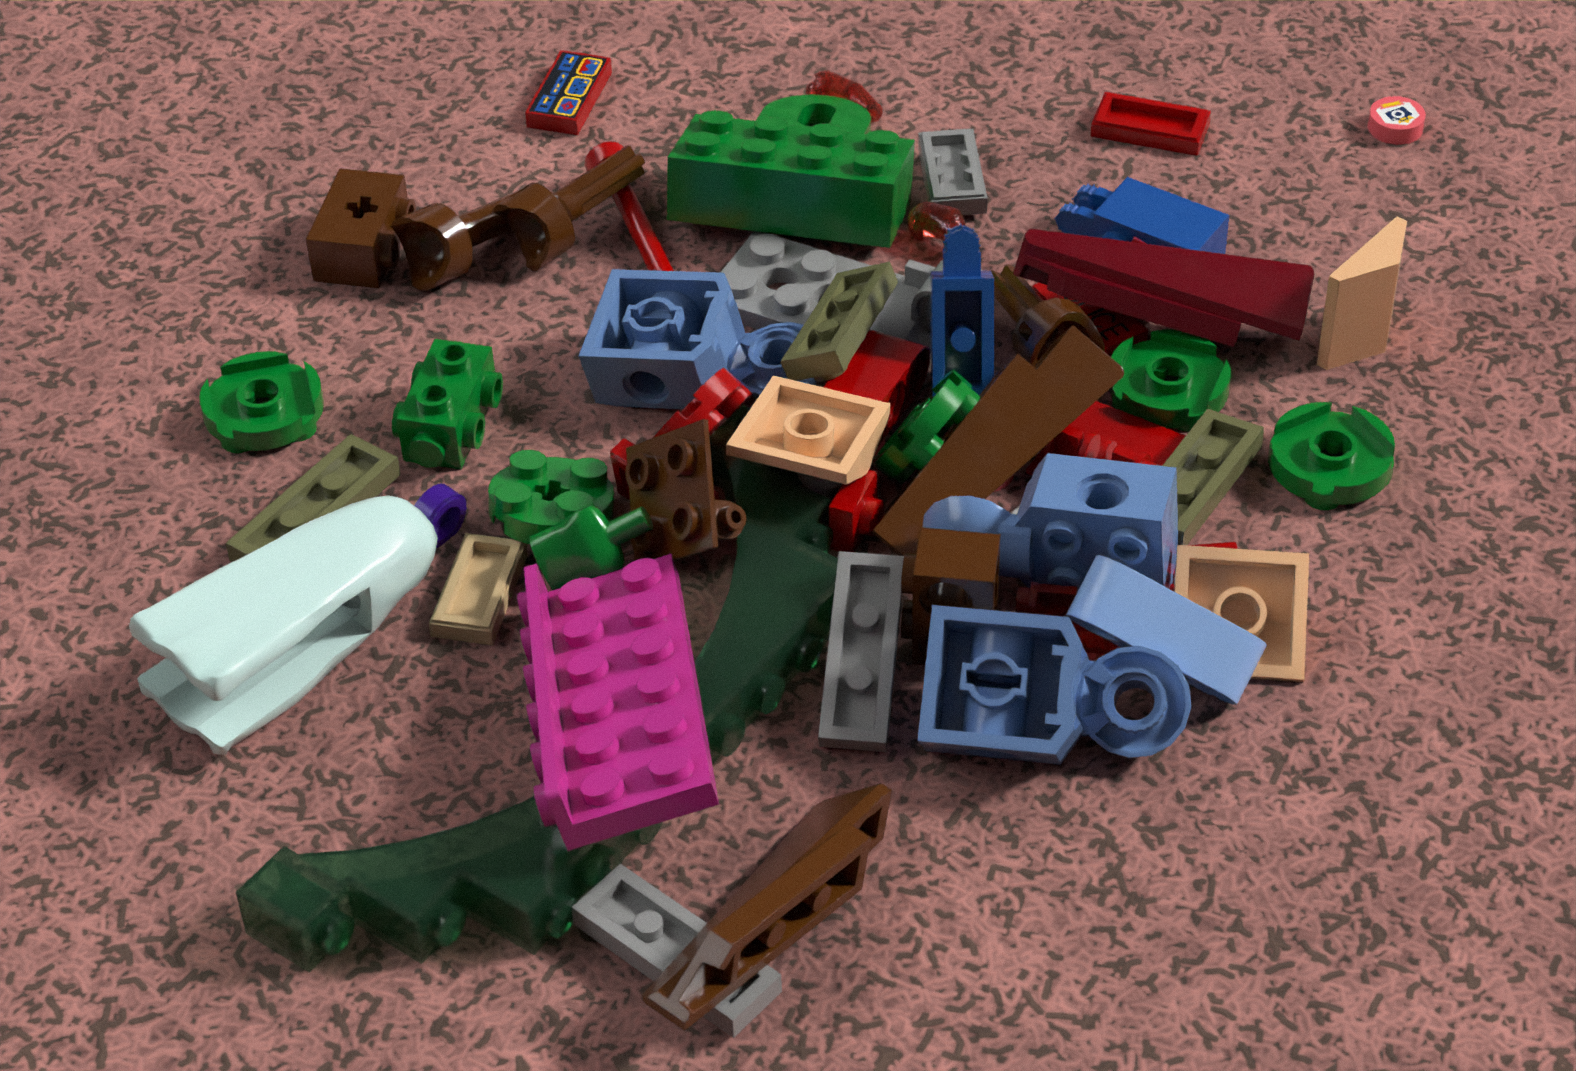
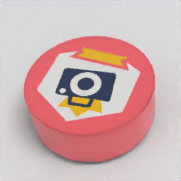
[1368,96,1426,145]

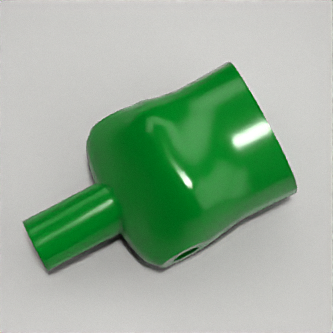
[529,505,653,590]

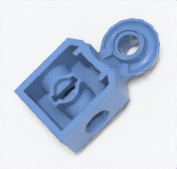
[579,269,817,409]
[922,453,1178,604]
[917,605,1191,765]

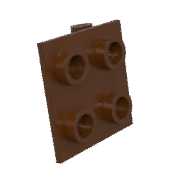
[625,419,746,561]

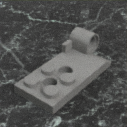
[720,231,983,353]

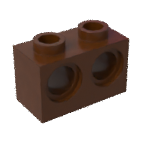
[901,527,1001,665]

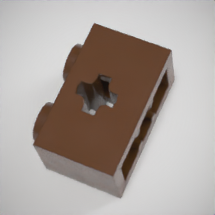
[306,168,416,288]

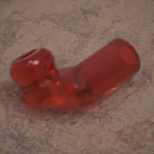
[805,70,883,123]
[907,201,967,245]

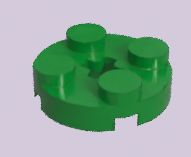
[1109,329,1231,432]
[199,351,324,453]
[872,369,981,484]
[1268,402,1395,510]
[488,450,614,544]

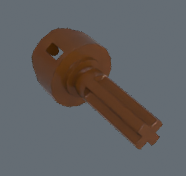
[492,145,645,271]
[390,189,521,291]
[991,264,1105,367]

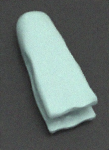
[129,496,438,755]

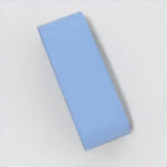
[1066,555,1267,705]

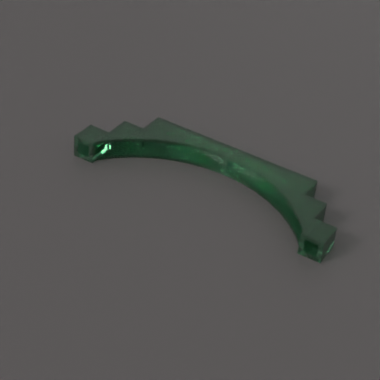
[235,405,838,973]

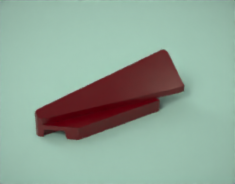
[1013,229,1315,347]

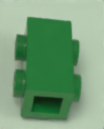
[392,339,503,470]

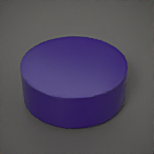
[414,484,467,548]

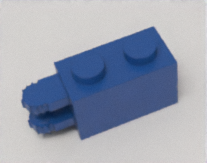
[1054,177,1229,254]
[930,223,994,398]

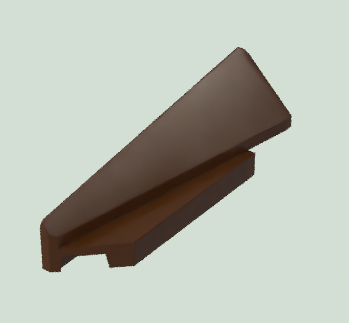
[871,325,1124,556]
[642,783,892,1031]

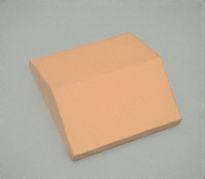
[1317,216,1407,370]
[726,376,890,485]
[1174,545,1309,682]

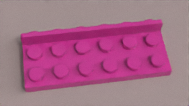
[517,554,719,851]

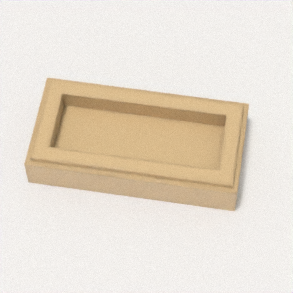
[429,533,528,645]

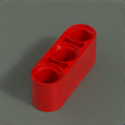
[823,330,930,448]

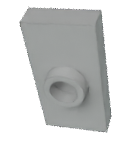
[918,129,987,217]

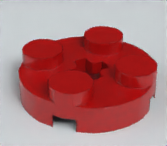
[653,367,753,443]

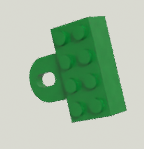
[667,95,915,248]

